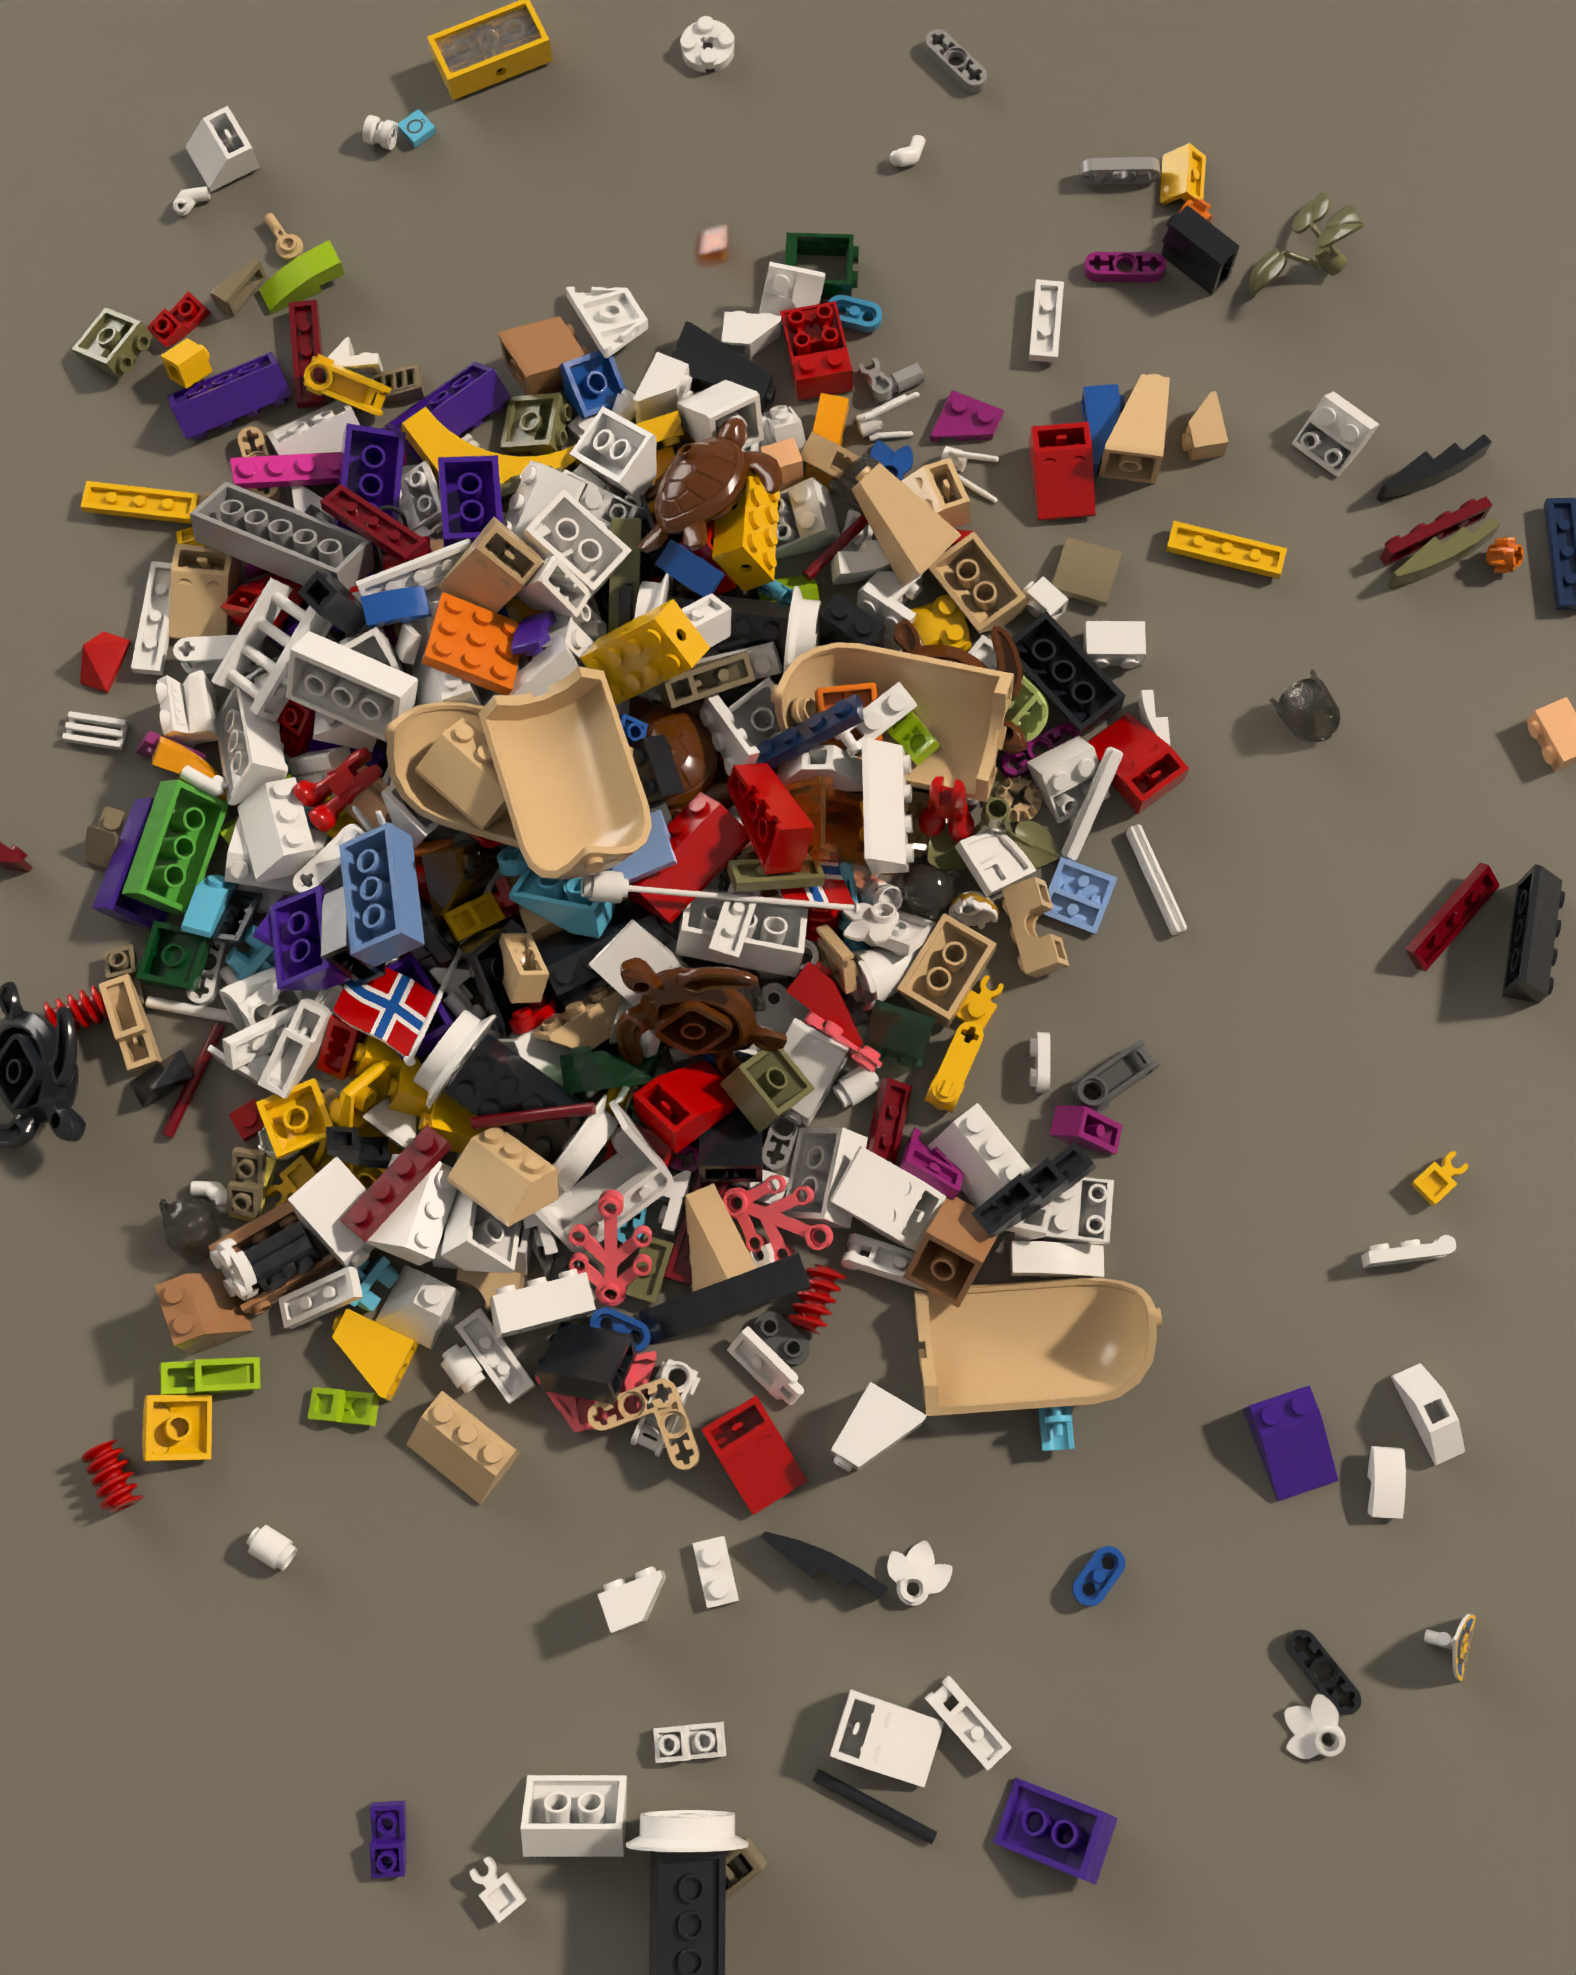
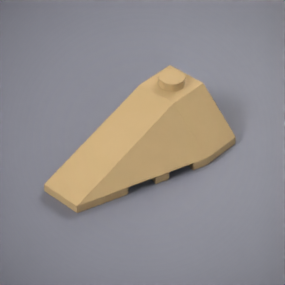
[684,1183,757,1292]

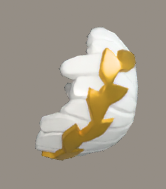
[948,891,999,930]

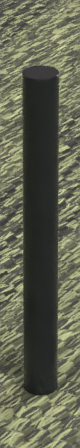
[812,1769,937,1844]

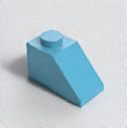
[181,875,237,938]

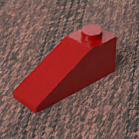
[786,960,864,1047]

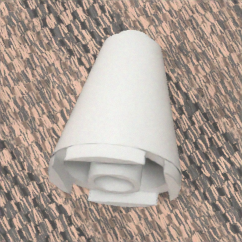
[850,946,923,1010]

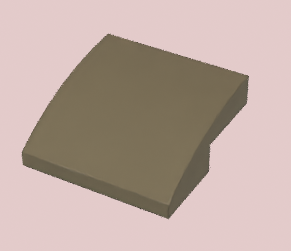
[1052,537,1123,607]

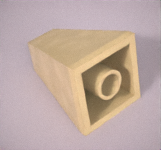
[1098,374,1170,484]
[851,463,961,587]

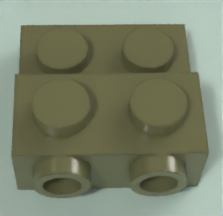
[71,307,153,378]
[500,393,573,456]

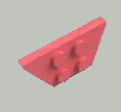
[535,1351,657,1433]

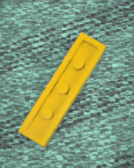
[81,481,200,524]
[1166,521,1287,579]

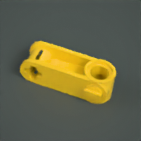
[303,354,392,416]
[924,1022,984,1113]

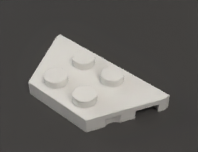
[566,287,648,358]

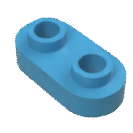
[829,295,882,333]

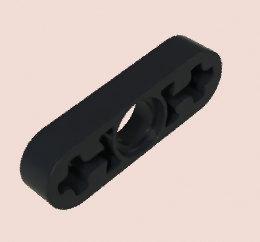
[1285,1630,1361,1715]

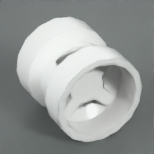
[362,115,399,150]
[861,878,903,911]

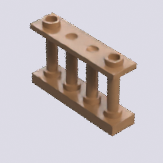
[208,1201,343,1315]

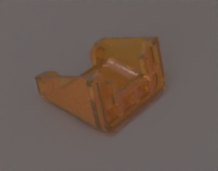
[786,775,910,875]

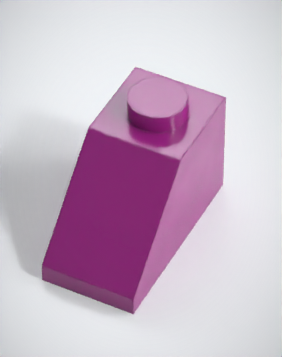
[1050,1106,1123,1155]

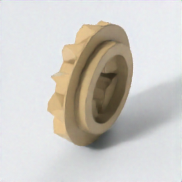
[994,776,1042,823]

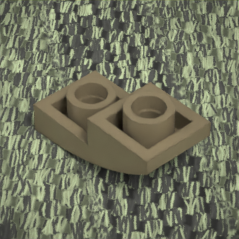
[103,945,146,1009]
[227,1147,266,1218]

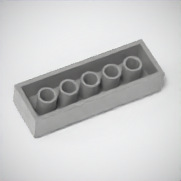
[190,481,375,591]

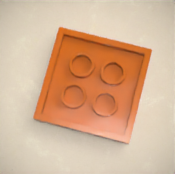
[421,592,521,695]

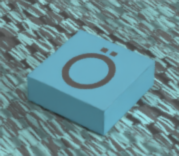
[398,109,437,148]

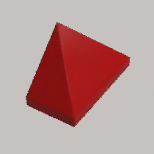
[80,631,131,693]
[316,1015,365,1081]

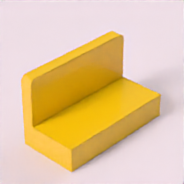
[1160,143,1206,205]

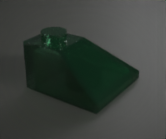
[559,1046,652,1094]

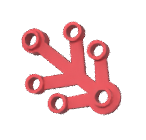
[802,1011,883,1073]
[723,1175,833,1261]
[569,1189,652,1306]

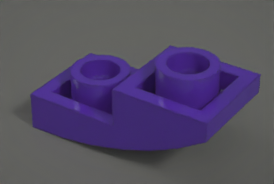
[511,610,557,656]
[370,1800,407,1878]

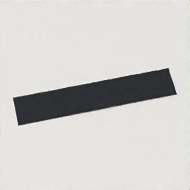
[638,1253,811,1345]

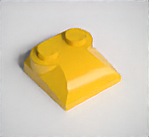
[636,411,684,448]
[910,595,972,652]
[328,1060,391,1131]
[256,1078,334,1159]
[142,1395,212,1462]

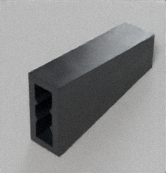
[671,321,776,413]

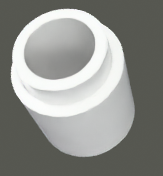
[832,1066,880,1108]
[440,1344,486,1393]
[246,1525,297,1571]

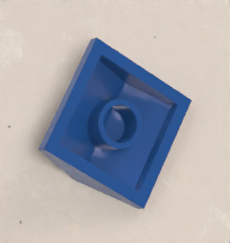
[560,350,626,419]

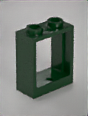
[785,232,859,299]

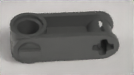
[1070,1040,1160,1113]

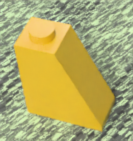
[332,1308,419,1402]

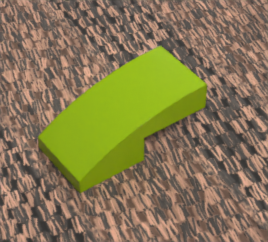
[887,711,941,766]
[307,1387,380,1426]

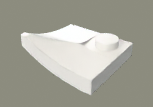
[759,262,825,325]
[955,828,1037,898]

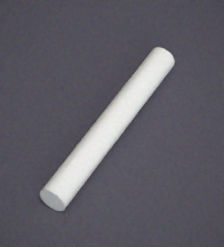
[146,996,233,1024]

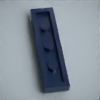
[1544,498,1576,610]
[755,694,864,769]

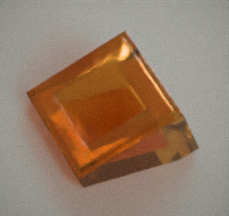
[700,225,730,260]

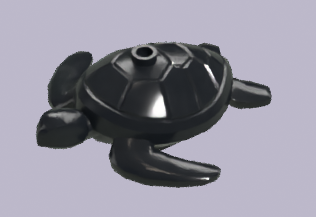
[0,982,86,1149]

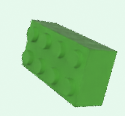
[122,779,229,916]

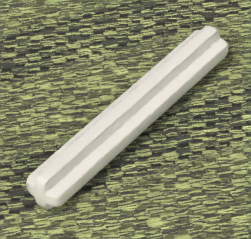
[1061,747,1123,861]
[1126,824,1187,935]

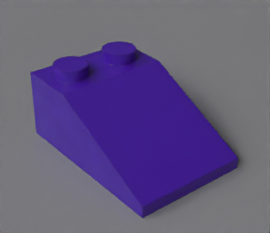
[1243,1385,1339,1502]
[993,1777,1118,1885]

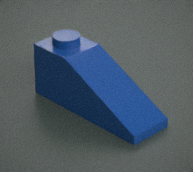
[1081,384,1125,477]

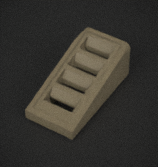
[210,258,267,317]
[366,363,425,403]
[726,1836,768,1900]

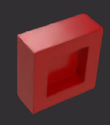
[228,1098,264,1142]

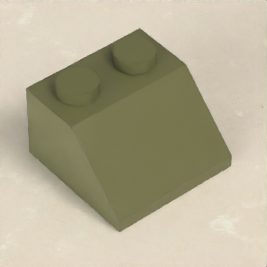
[720,1049,815,1133]

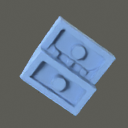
[611,809,678,884]
[1043,857,1117,934]

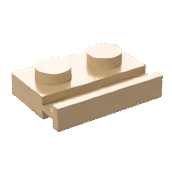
[816,924,859,994]

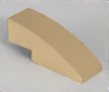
[99,974,162,1076]

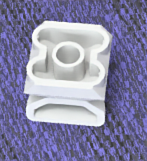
[156,670,219,748]
[219,967,304,1031]

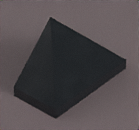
[211,889,263,945]
[130,1050,195,1108]

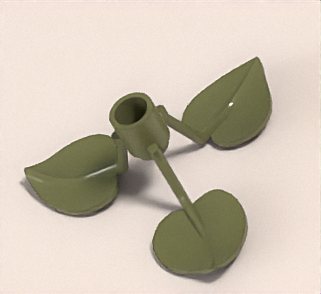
[1249,192,1365,299]
[927,765,1062,872]

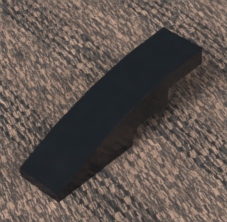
[1377,434,1492,502]
[971,1141,1097,1238]
[761,1531,888,1599]

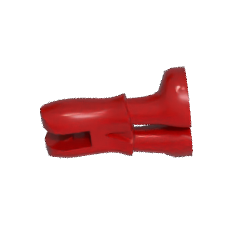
[293,747,383,832]
[918,776,975,842]

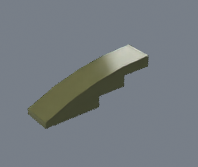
[1387,516,1500,589]
[608,517,642,633]

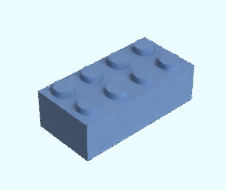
[339,822,425,967]

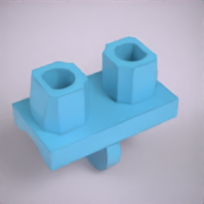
[225,925,275,980]
[350,1254,400,1312]
[1038,1406,1075,1451]

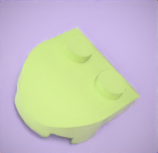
[1004,674,1049,742]

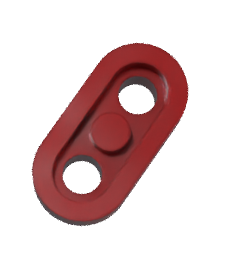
[509,994,558,1035]

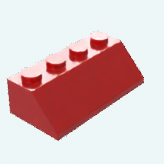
[628,792,750,924]

